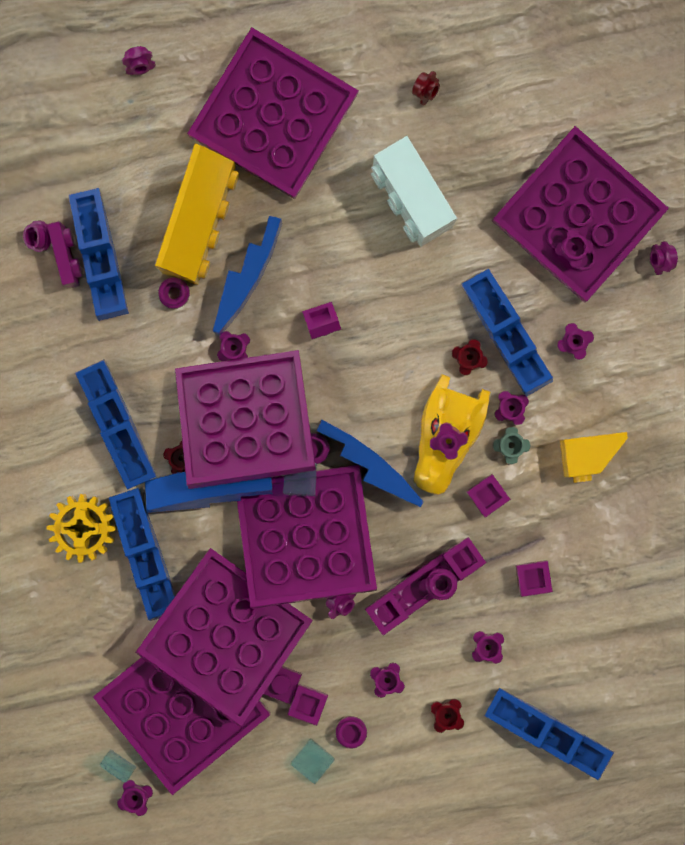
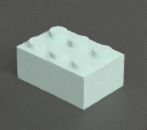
[371,136,457,247]

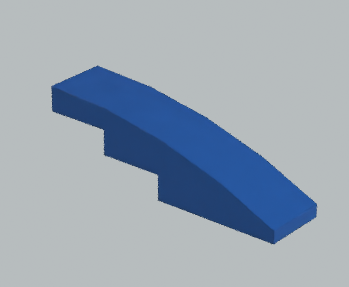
[69,188,129,321]
[213,216,283,335]
[462,269,553,397]
[75,359,156,490]
[317,420,423,507]
[145,472,273,513]
[109,488,175,621]
[484,688,614,780]

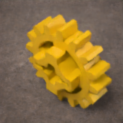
[47,494,117,563]

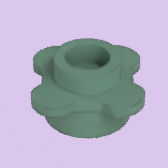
[493,427,531,464]

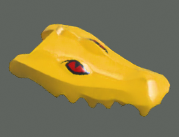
[413,374,491,494]

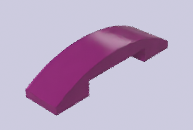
[365,537,486,635]

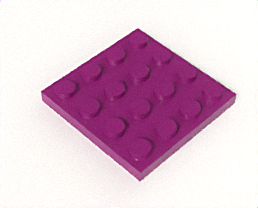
[187,27,359,199]
[492,126,669,303]
[175,350,316,489]
[237,465,377,609]
[135,548,313,727]
[93,657,271,795]

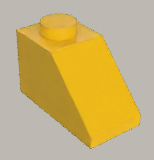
[560,432,628,483]

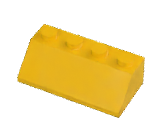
[155,143,239,285]

